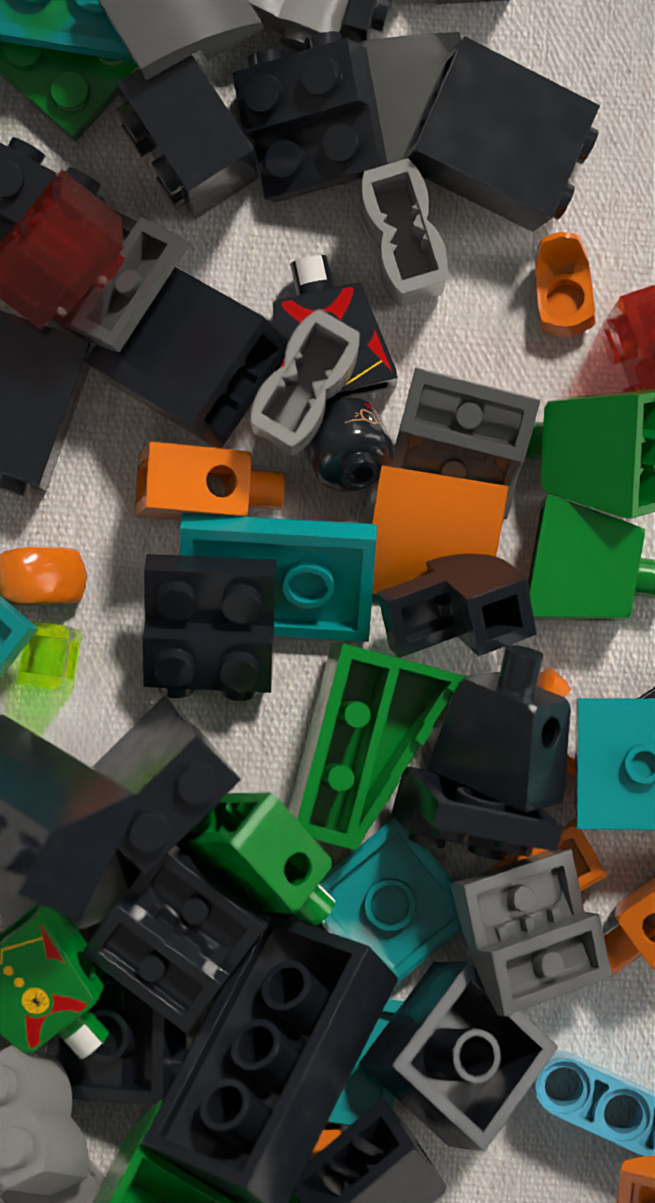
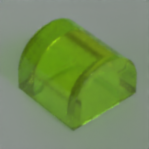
[16,621,83,692]

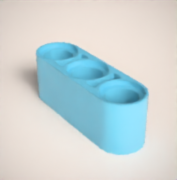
[531,1050,655,1156]

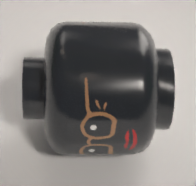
[304,397,394,492]

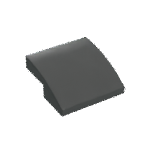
[97,0,264,81]
[356,32,461,164]
[43,210,190,352]
[390,367,541,520]
[450,847,612,1017]

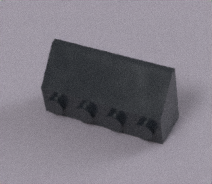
[0,714,143,920]
[141,912,399,1203]

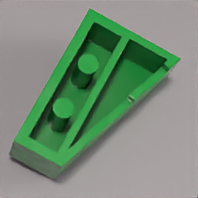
[288,643,465,850]

